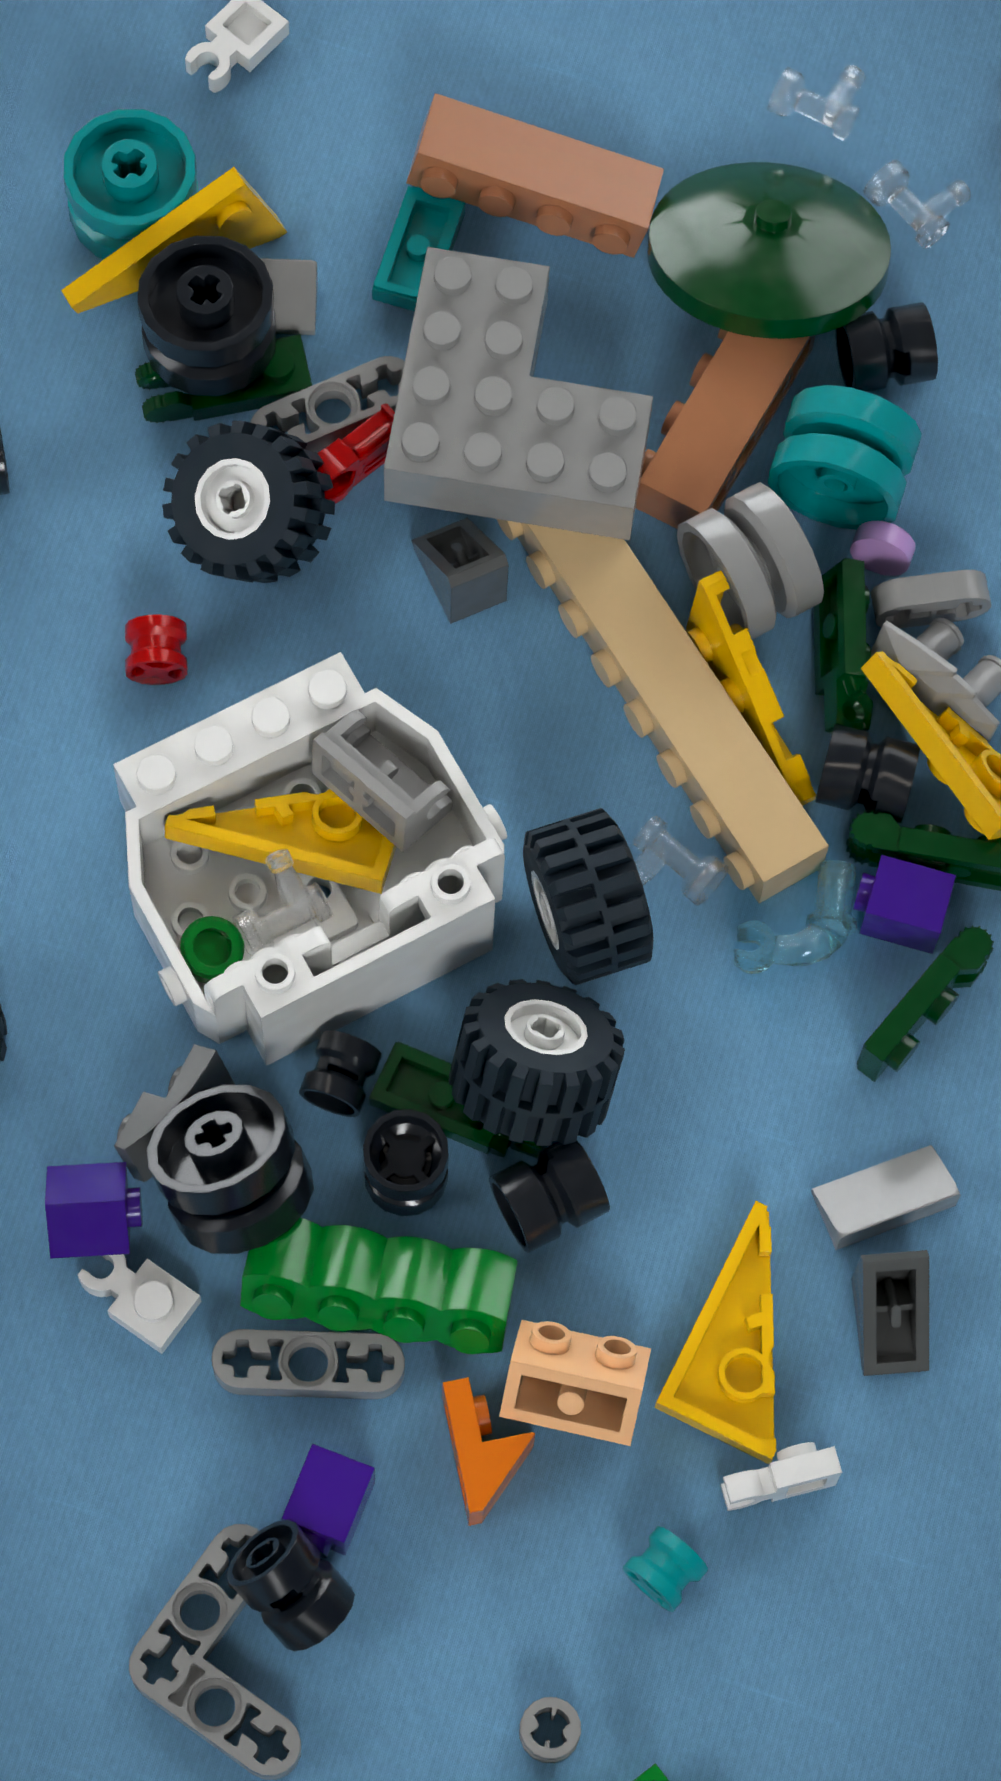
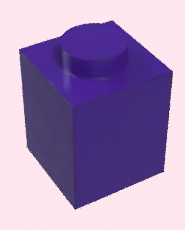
[853,855,956,954]
[45,1162,143,1259]
[281,1443,375,1558]

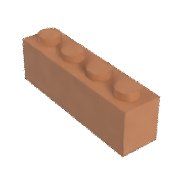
[406,93,664,258]
[636,329,815,529]

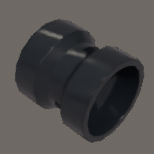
[299,1030,382,1117]

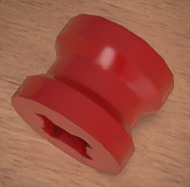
[125,614,188,685]

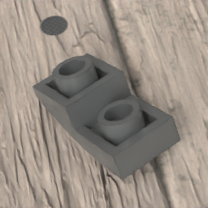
[114,1044,235,1182]

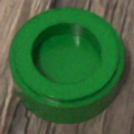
[178,916,244,984]

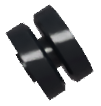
[137,236,277,396]
[147,1085,314,1254]

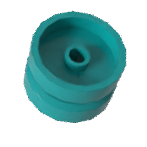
[63,109,199,260]
[767,385,922,530]

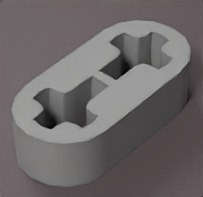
[870,570,991,628]

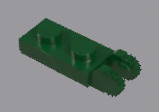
[135,334,312,423]
[846,811,1001,891]
[856,925,994,1082]

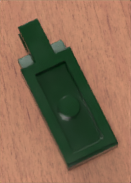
[813,558,873,733]
[369,1042,547,1159]

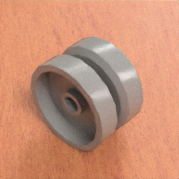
[677,482,824,640]

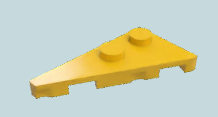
[61,167,287,314]
[685,570,816,806]
[861,651,1001,840]
[165,789,396,894]
[655,1201,777,1464]

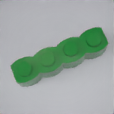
[240,1218,518,1354]

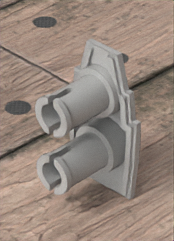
[871,618,1001,743]

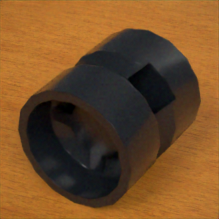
[835,302,938,392]
[815,724,920,823]
[363,1109,449,1216]
[489,1139,610,1253]
[227,1520,355,1651]

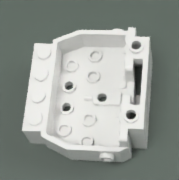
[113,652,507,1066]

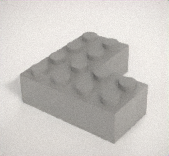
[384,247,653,540]

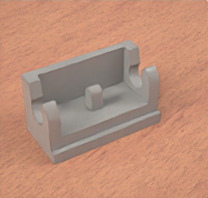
[312,710,453,852]

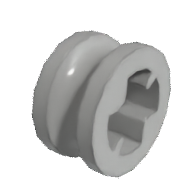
[519,1697,581,1763]

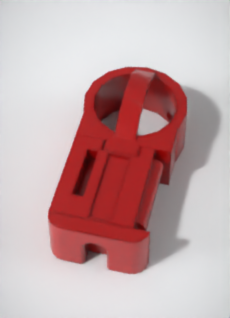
[316,403,395,504]

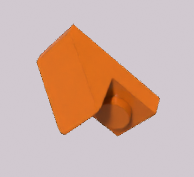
[442,1377,535,1526]

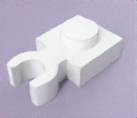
[185,0,289,93]
[78,1254,201,1354]
[720,1442,842,1511]

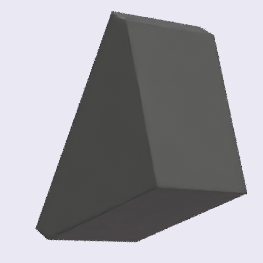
[411,518,509,624]
[851,1250,929,1376]

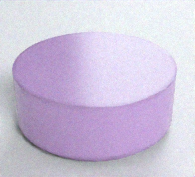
[850,521,916,576]

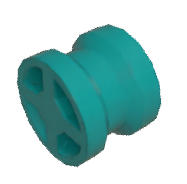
[622,1526,708,1612]

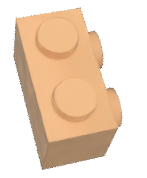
[499,1320,651,1446]

